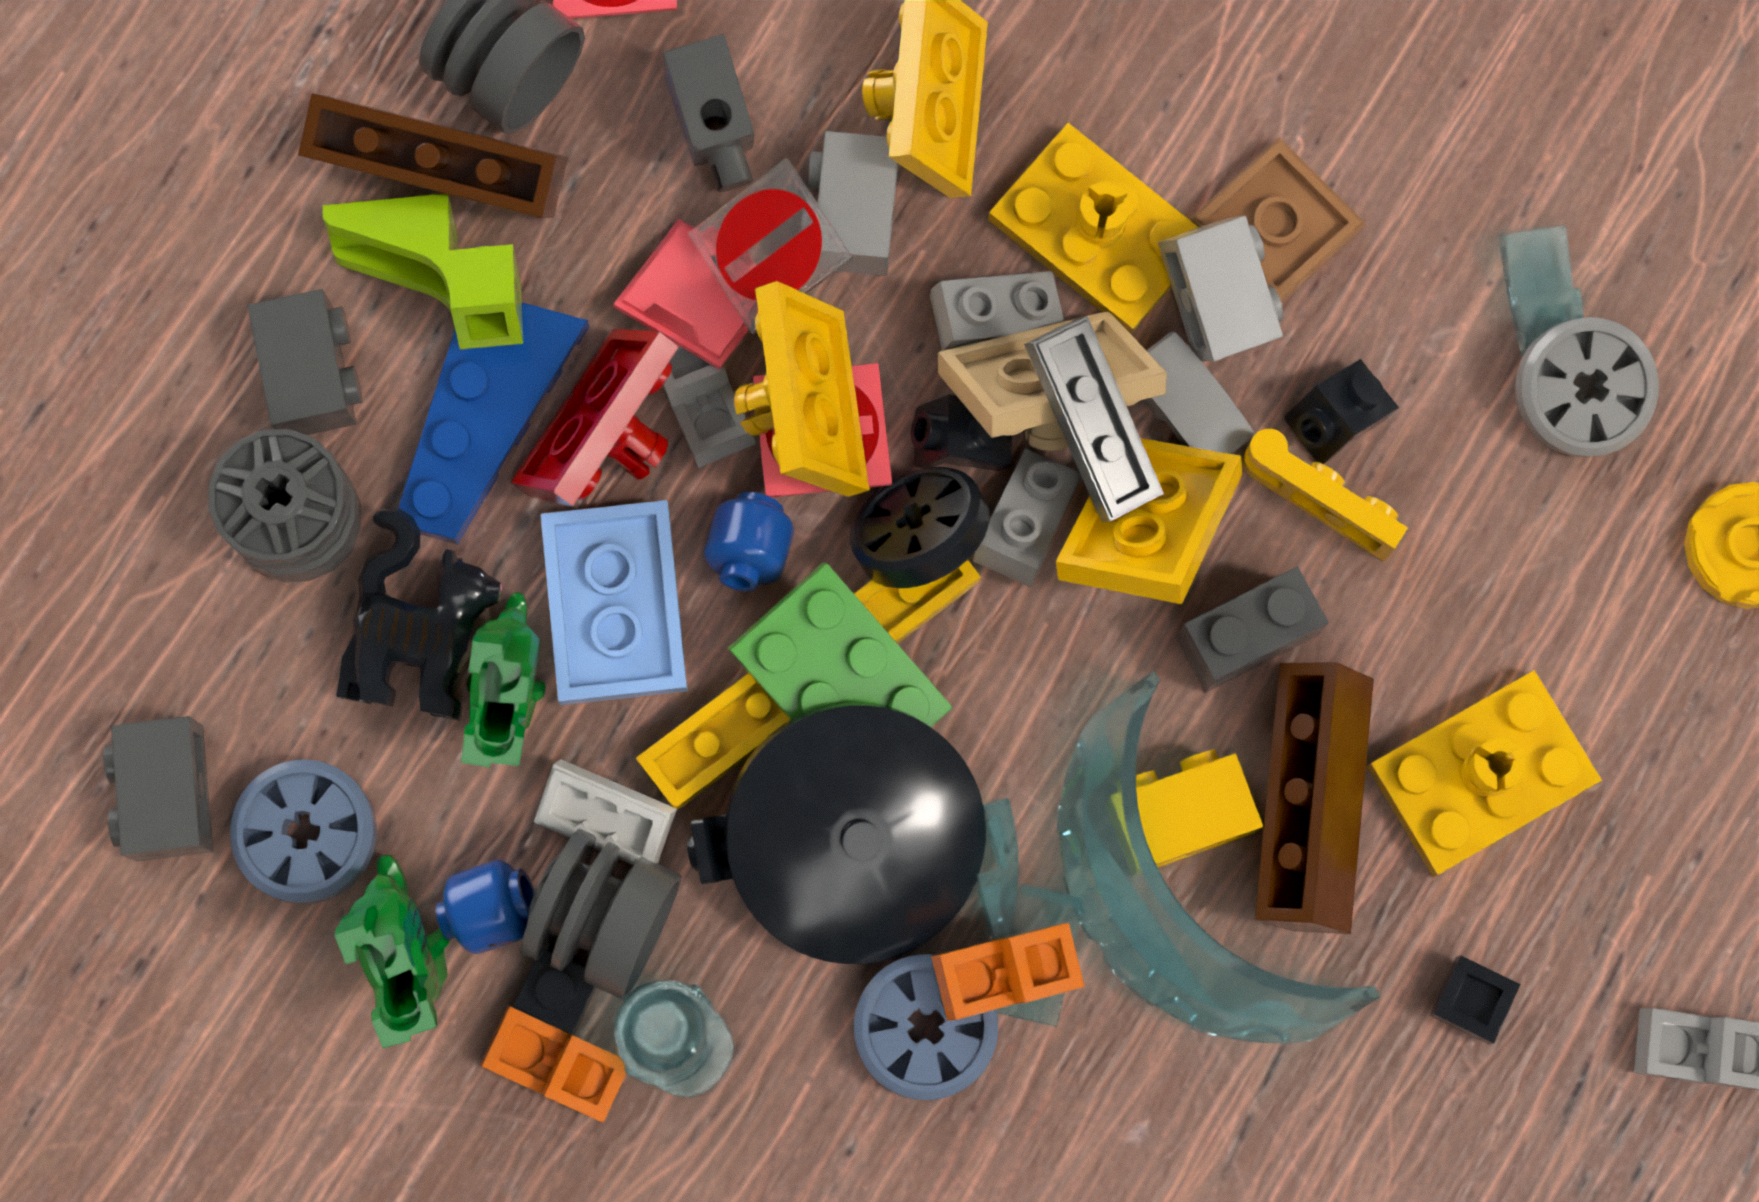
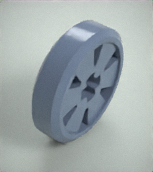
[230,760,377,904]
[854,954,998,1100]

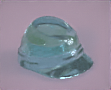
[613,980,735,1098]

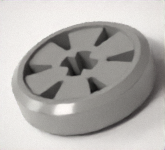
[1515,317,1659,457]

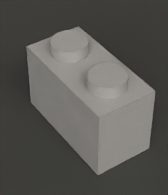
[803,131,898,276]
[1158,216,1283,361]

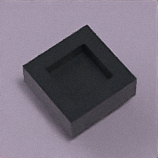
[513,950,597,1036]
[1429,955,1521,1045]

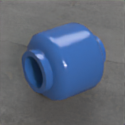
[704,492,794,592]
[436,860,535,954]

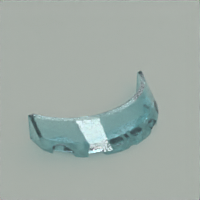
[1057,671,1381,1044]

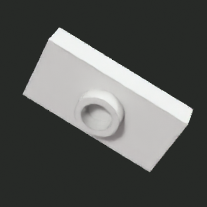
[534,759,677,865]

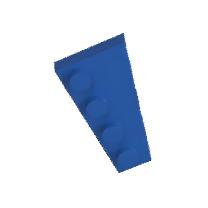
[398,302,590,545]

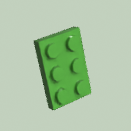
[727,562,953,727]

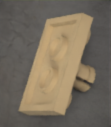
[938,311,1167,451]

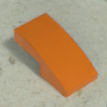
[931,922,1085,1021]
[479,1005,631,1123]

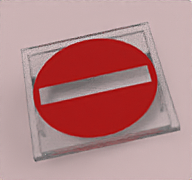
[688,158,853,334]

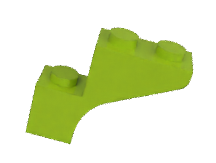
[322,194,523,350]

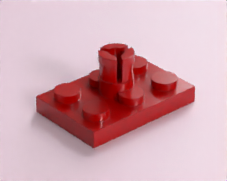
[510,328,679,506]

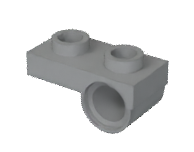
[929,271,1064,351]
[973,448,1082,588]

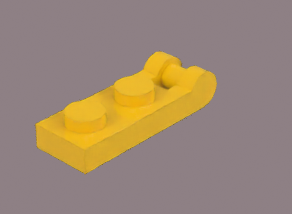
[1242,429,1408,562]

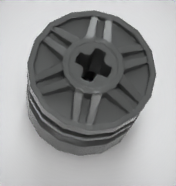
[419,0,585,134]
[209,429,361,582]
[520,828,682,1001]

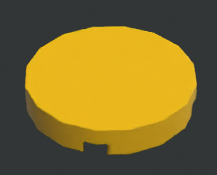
[1684,482,1759,609]

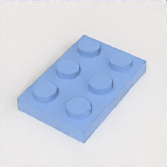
[541,500,688,705]

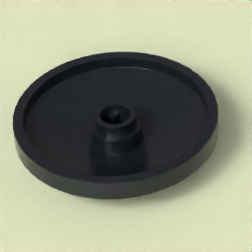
[724,702,986,964]

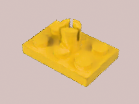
[862,0,988,198]
[988,123,1199,335]
[734,281,869,497]
[1056,438,1242,604]
[1367,670,1602,877]

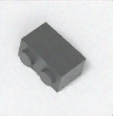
[247,289,363,435]
[1176,566,1329,693]
[103,716,214,862]

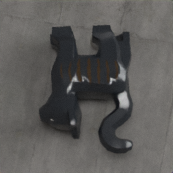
[336,507,502,721]

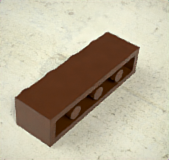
[298,93,568,218]
[1255,662,1374,934]

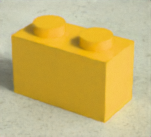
[1108,749,1263,876]

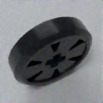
[850,467,990,588]

